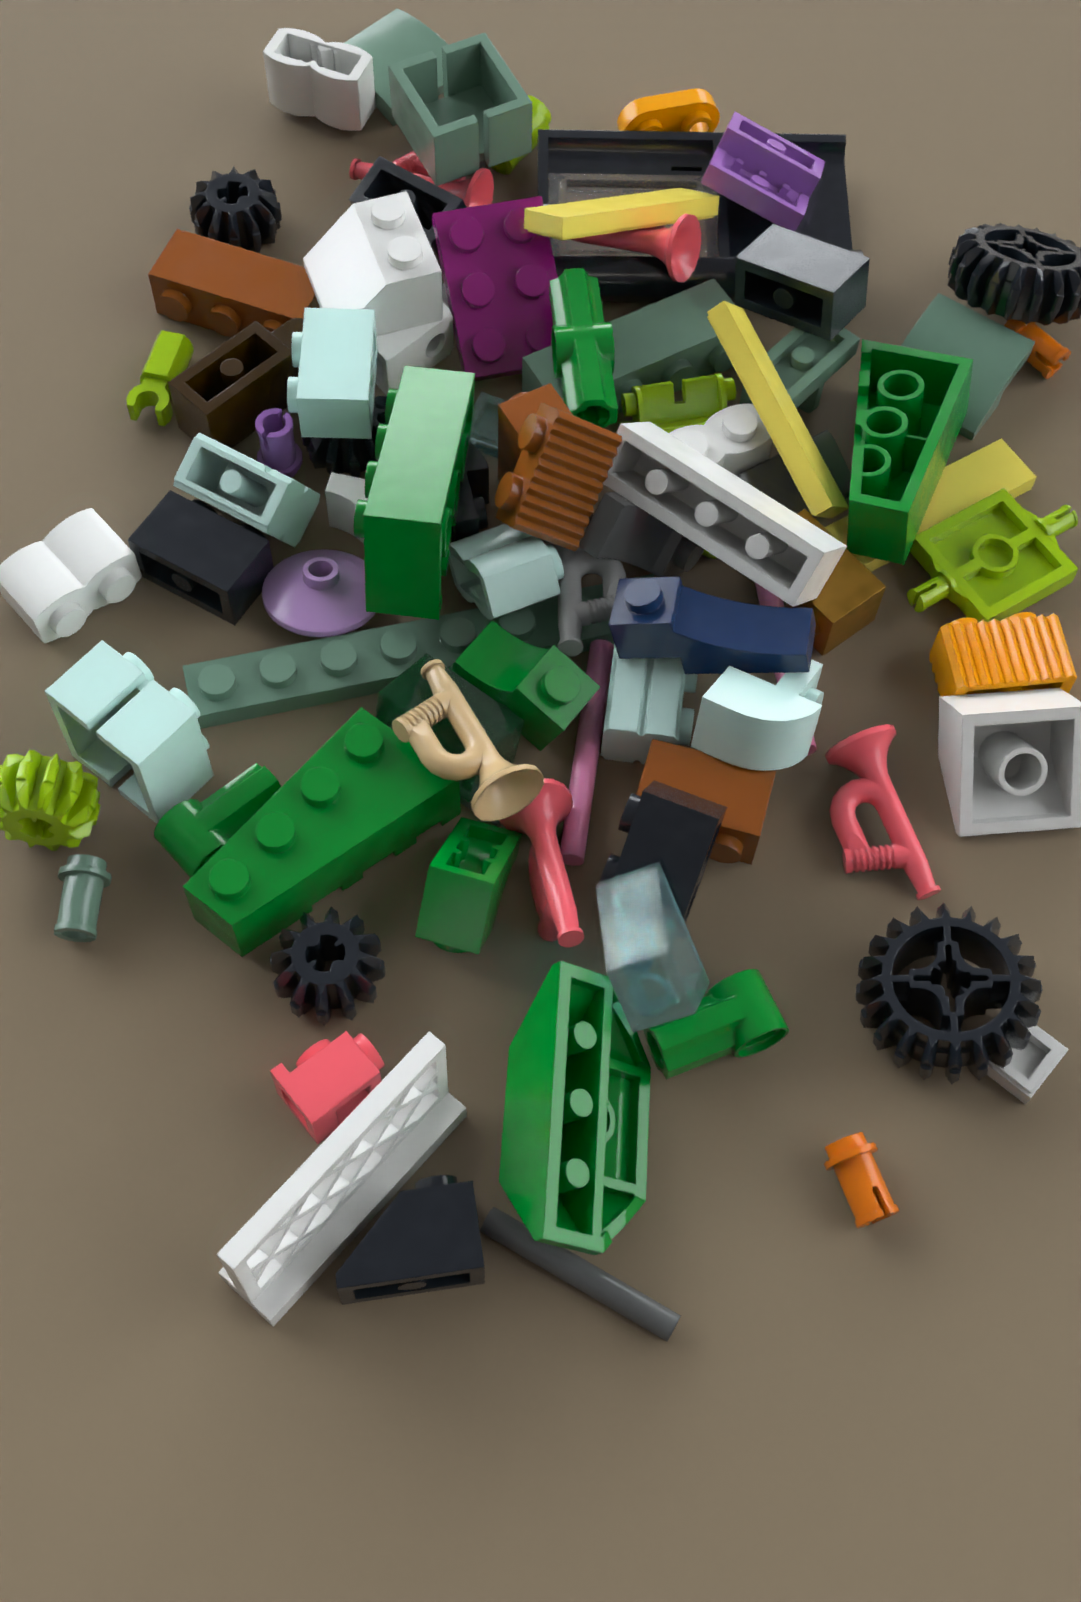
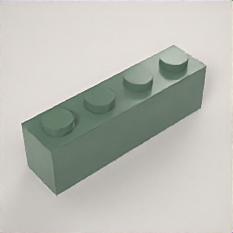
[522,279,735,413]

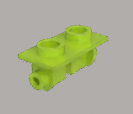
[619,373,736,433]

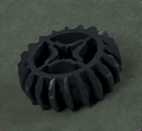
[948,223,1081,326]
[855,903,1042,1085]

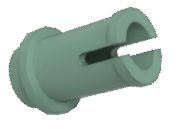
[54,854,112,942]

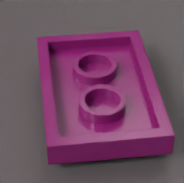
[432,196,558,382]

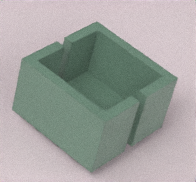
[388,32,532,186]

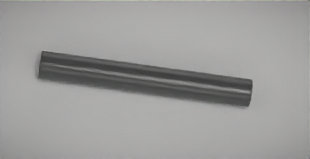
[480,1207,681,1342]

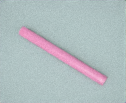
[560,640,614,866]

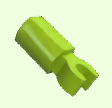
[126,330,194,426]

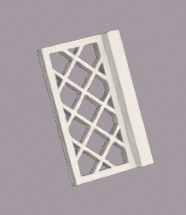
[217,1031,467,1327]

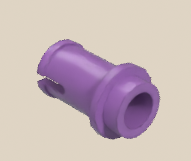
[255,408,303,478]

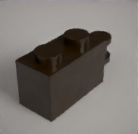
[168,318,304,448]

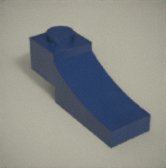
[609,577,816,674]

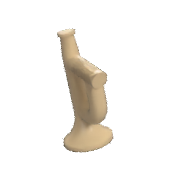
[392,659,544,822]

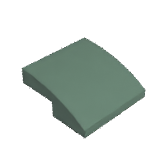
[345,8,449,127]
[901,293,1035,441]

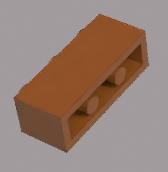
[148,229,320,337]

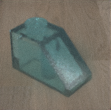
[596,862,710,1033]

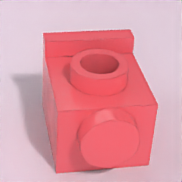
[270,1031,385,1144]

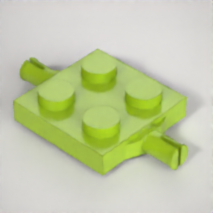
[907,488,1079,623]

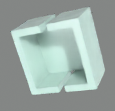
[45,640,214,823]

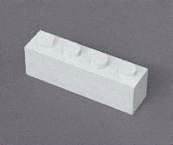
[603,421,847,607]

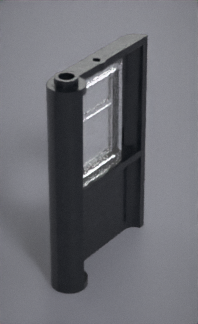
[537,129,864,304]

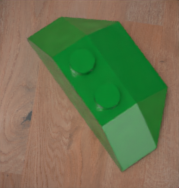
[499,960,651,1255]

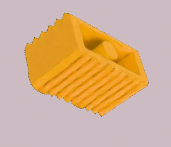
[929,612,1077,696]

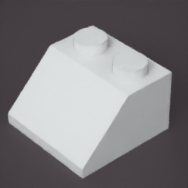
[303,191,443,336]
[938,688,1081,837]

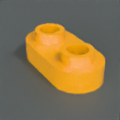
[617,88,720,132]

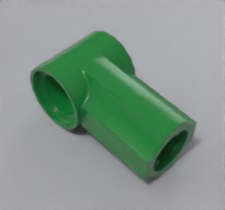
[154,763,281,878]
[643,969,789,1080]

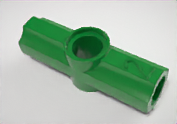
[549,268,618,428]

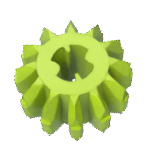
[0,750,101,851]

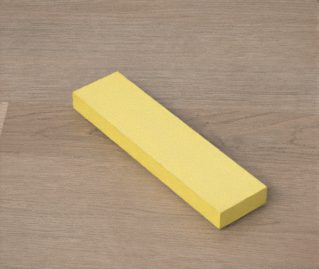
[524,188,720,240]
[707,301,849,518]
[825,438,1037,572]

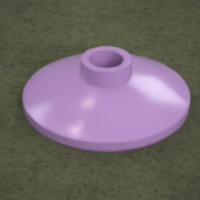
[262,549,375,637]

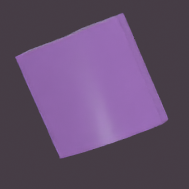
[701,112,825,231]

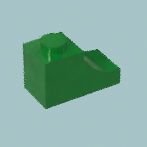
[448,620,601,751]
[415,817,522,955]

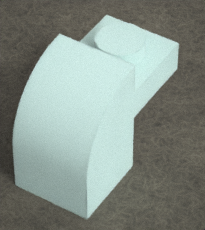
[691,659,824,771]

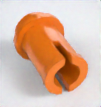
[1004,319,1071,379]
[824,1132,899,1229]

